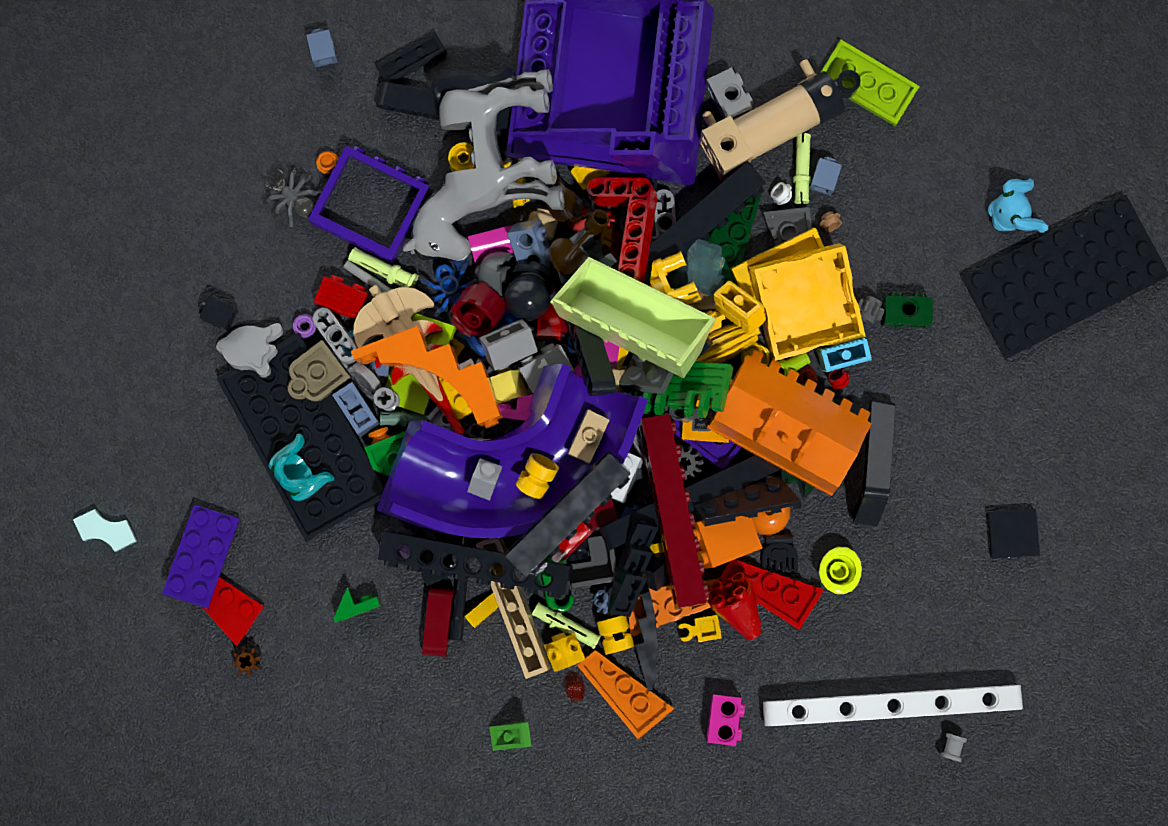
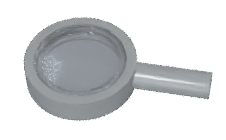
[332,352,383,399]

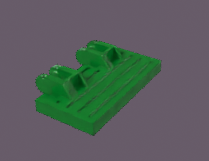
[635,362,733,418]

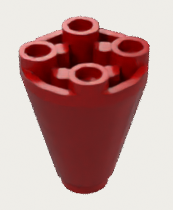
[708,573,762,640]

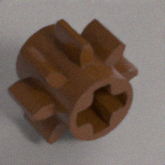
[232,647,263,676]

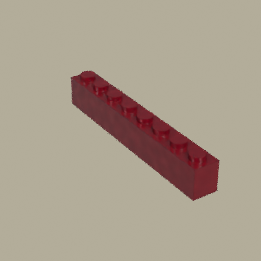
[639,414,709,610]

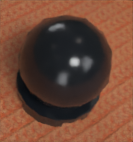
[504,261,556,322]

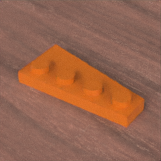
[628,578,720,637]
[577,650,674,739]

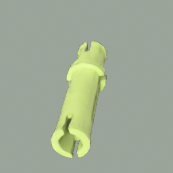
[793,133,811,204]
[532,602,601,649]

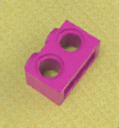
[706,694,745,746]

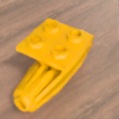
[695,310,760,364]

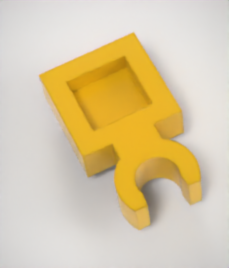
[678,615,722,642]

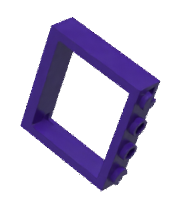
[308,146,431,264]

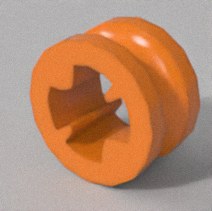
[368,427,391,444]

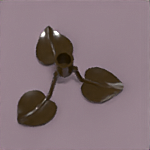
[547,180,638,275]

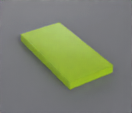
[820,40,920,126]
[383,313,456,416]

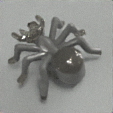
[263,167,322,229]

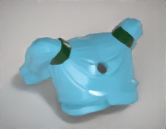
[988,178,1048,233]

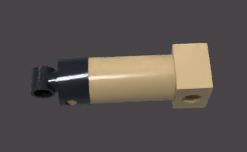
[699,59,861,181]

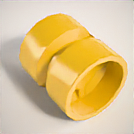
[448,142,476,172]
[516,453,559,499]
[597,616,635,655]

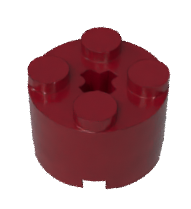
[451,282,506,339]

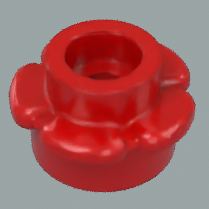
[828,368,850,389]

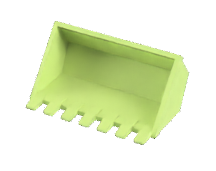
[550,257,716,378]

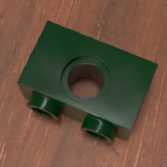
[882,292,933,329]

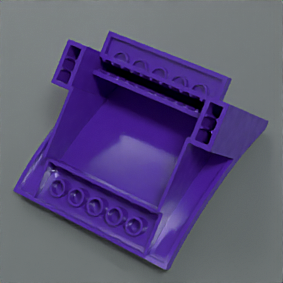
[506,0,714,186]

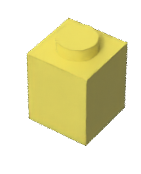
[490,367,528,404]

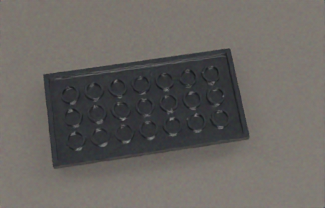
[961,194,1168,360]
[216,333,384,542]

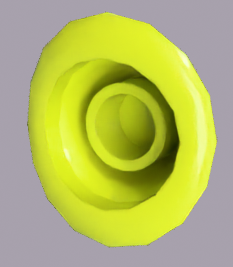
[819,547,862,594]

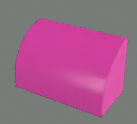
[468,225,515,267]

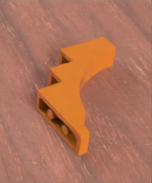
[351,326,504,428]

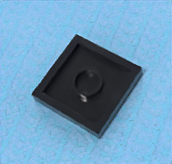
[987,509,1040,559]

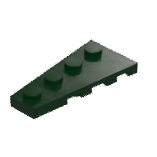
[696,194,762,284]

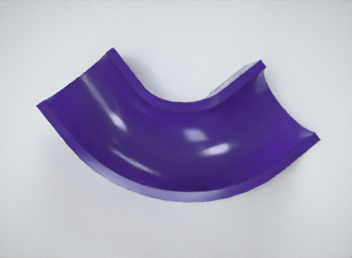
[376,364,648,538]

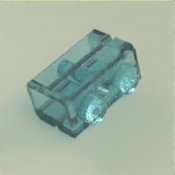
[688,239,725,296]

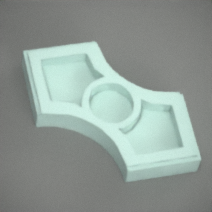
[73,509,137,552]

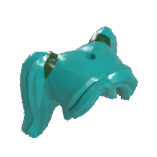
[269,434,334,501]

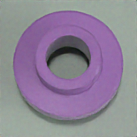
[293,314,317,338]

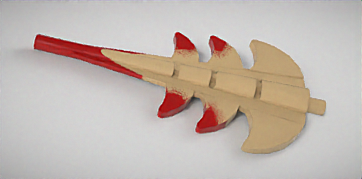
[353,285,466,436]

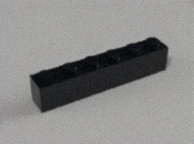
[505,450,631,576]

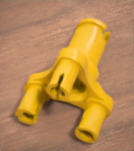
[649,251,701,305]

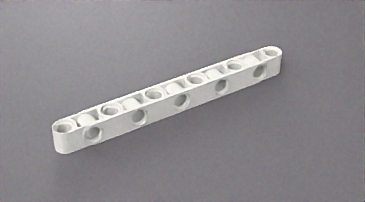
[763,685,1023,726]

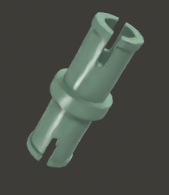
[380,409,427,428]

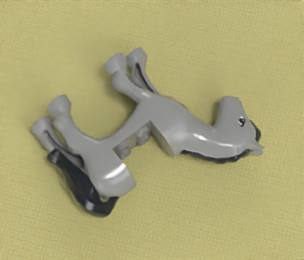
[403,66,565,261]

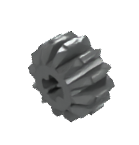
[678,445,703,485]

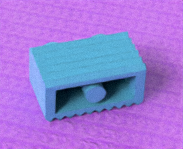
[816,338,871,372]

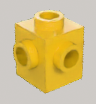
[544,632,585,672]

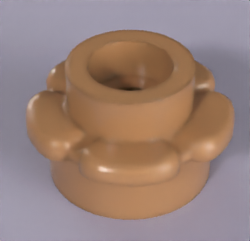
[820,211,842,232]

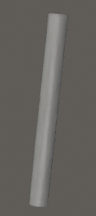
[343,260,425,316]

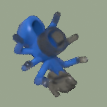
[420,262,478,322]

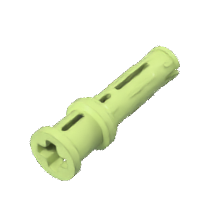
[348,247,418,288]

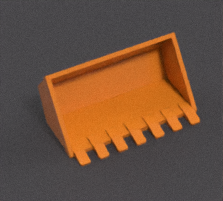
[707,350,872,496]

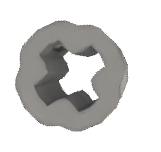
[373,387,400,411]
[940,733,967,762]

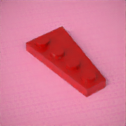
[719,560,824,630]
[202,577,265,646]

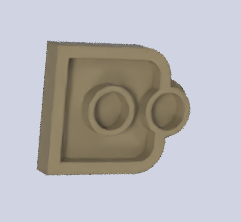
[288,340,351,402]

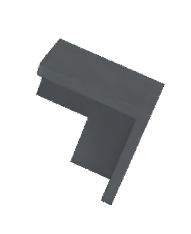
[571,536,617,589]

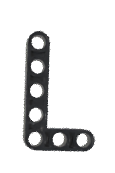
[853,399,895,527]

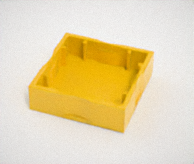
[749,243,866,361]

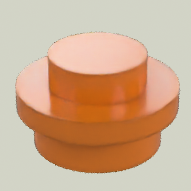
[316,151,339,175]

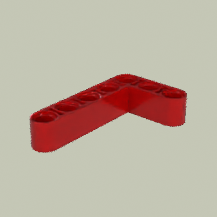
[587,177,657,283]

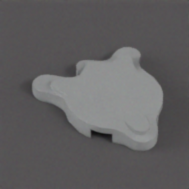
[216,323,283,377]

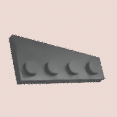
[763,207,812,246]

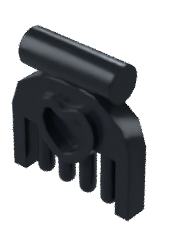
[762,535,798,573]

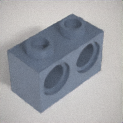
[507,219,552,268]
[333,382,380,437]

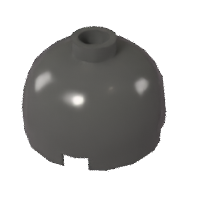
[475,251,517,299]

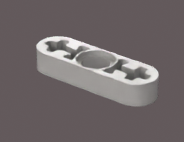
[313,307,358,365]

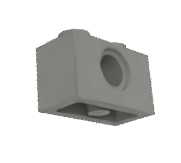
[705,67,754,120]

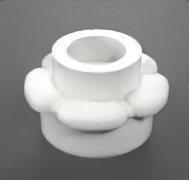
[771,182,792,205]

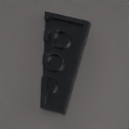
[694,475,801,526]

